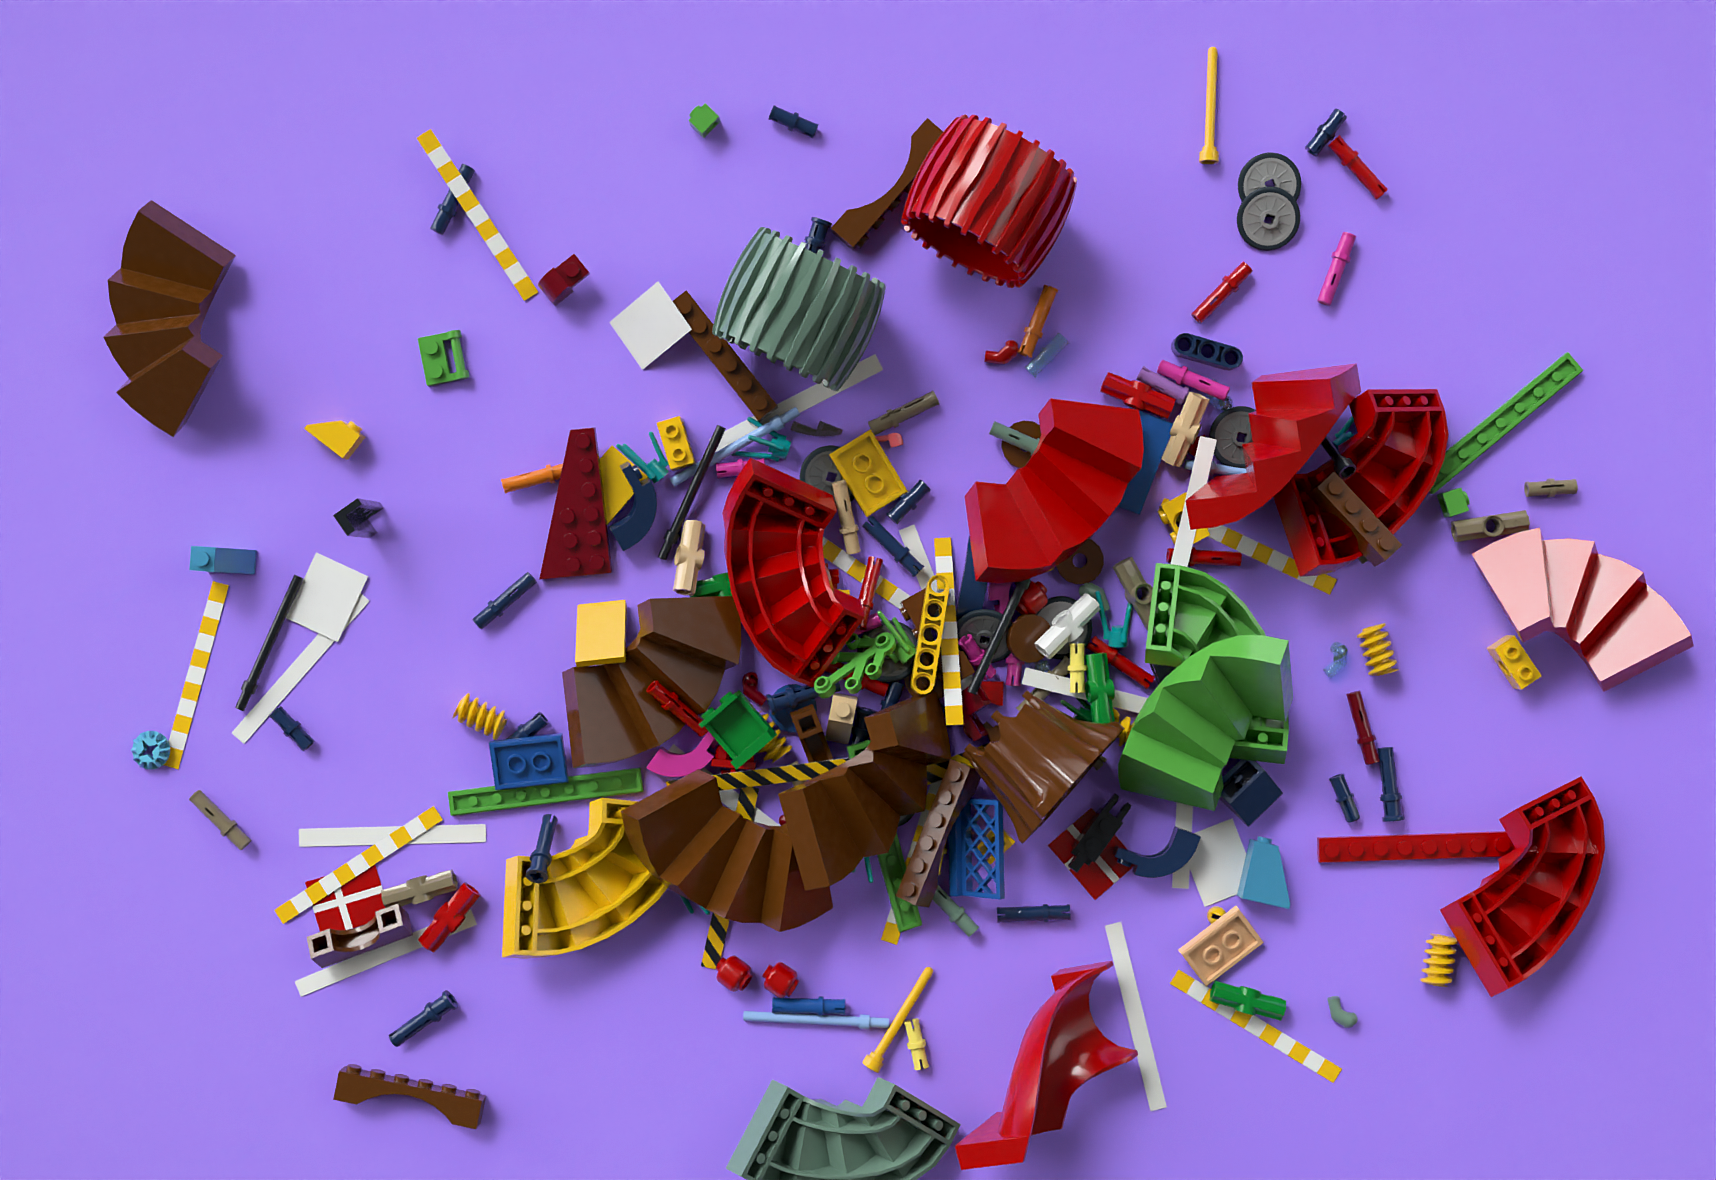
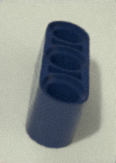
[1171,333,1243,371]

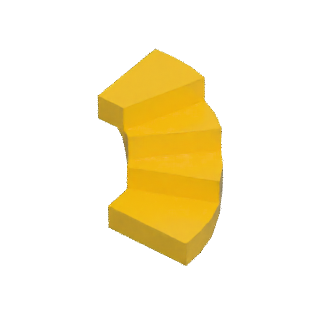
[502,798,668,959]

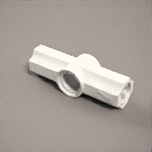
[1034,593,1100,659]

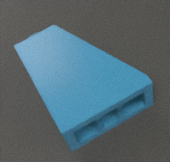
[189,546,257,574]
[1237,836,1290,909]

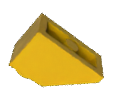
[304,420,366,460]

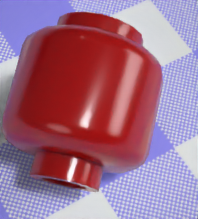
[1016,581,1048,615]
[715,955,753,992]
[762,962,799,999]

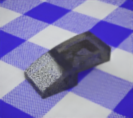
[790,421,843,438]

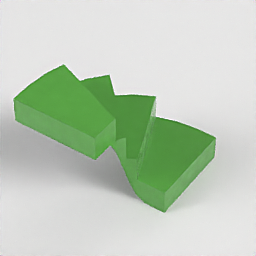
[1145,563,1289,764]
[1118,635,1293,811]

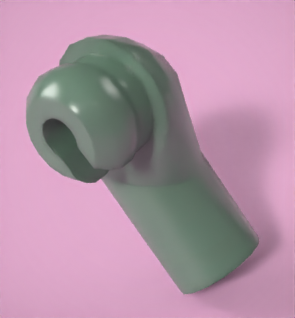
[1079,583,1110,612]
[1327,996,1358,1028]

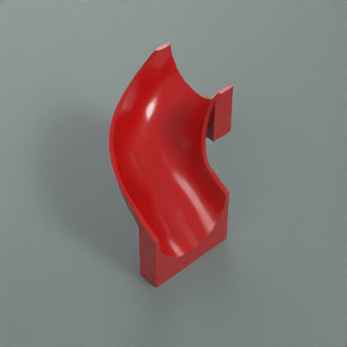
[955,960,1138,1170]

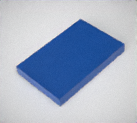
[489,733,569,790]

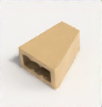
[825,693,858,745]

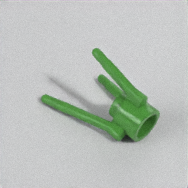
[862,611,916,665]

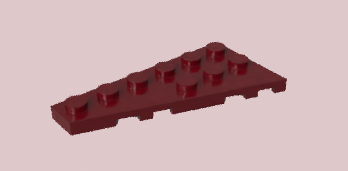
[539,427,612,580]

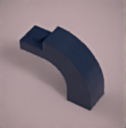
[609,461,657,551]
[956,536,987,622]
[1113,826,1201,878]

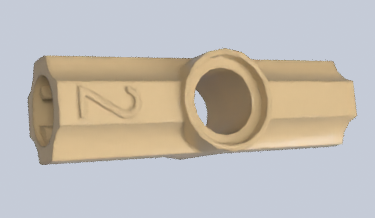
[1161,392,1210,467]
[673,520,706,596]

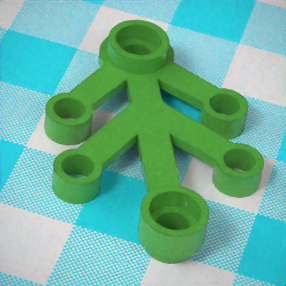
[814,632,896,698]

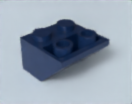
[1219,759,1283,827]

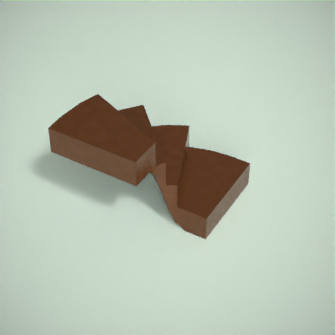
[103,200,236,437]
[562,596,741,768]
[778,691,951,891]
[621,769,833,932]

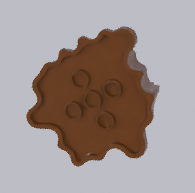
[962,690,1125,844]

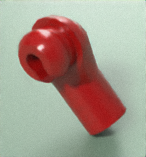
[984,340,1019,365]

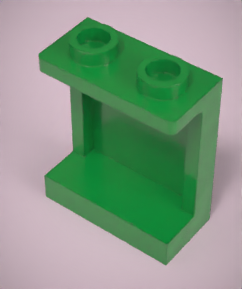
[698,690,778,770]

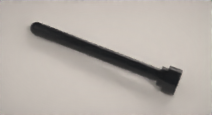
[1321,436,1357,479]

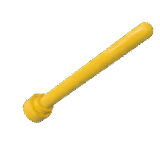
[1199,47,1219,164]
[862,967,933,1073]

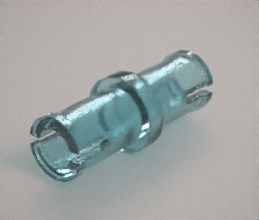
[1024,332,1069,378]

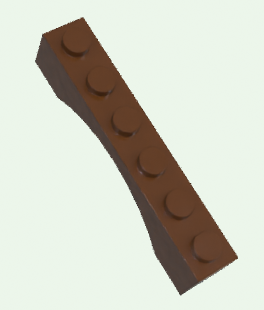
[831,118,943,251]
[673,290,778,422]
[896,759,981,908]
[333,1064,486,1129]

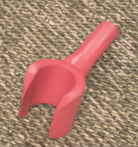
[875,433,903,448]

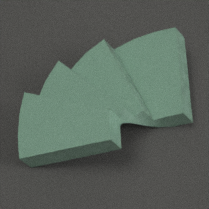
[726,1077,961,1180]

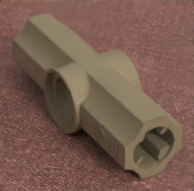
[1451,510,1530,542]
[1112,557,1153,631]
[381,869,458,908]

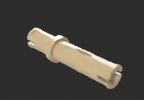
[832,480,861,554]

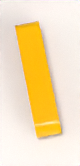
[911,575,950,695]

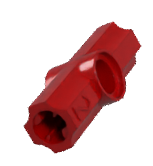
[1100,372,1176,419]
[418,882,481,953]

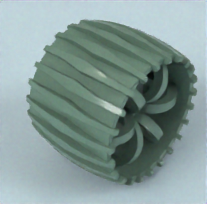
[712,227,886,391]

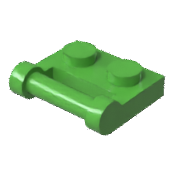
[417,330,470,386]

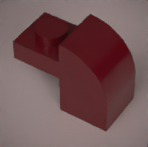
[538,254,590,306]
[953,686,991,741]

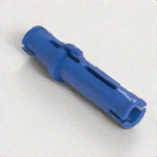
[772,996,846,1016]

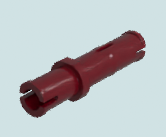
[1346,690,1380,765]

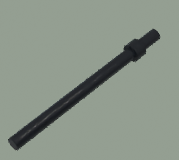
[658,424,726,561]
[235,574,303,711]
[967,578,1032,695]

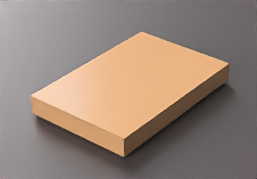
[1178,906,1264,987]

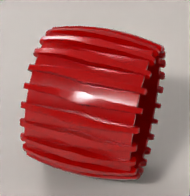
[901,114,1077,288]

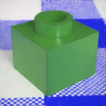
[688,103,721,138]
[1437,488,1470,518]

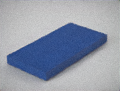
[1117,407,1173,515]

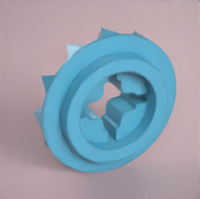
[130,731,170,770]

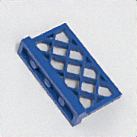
[948,798,1005,900]

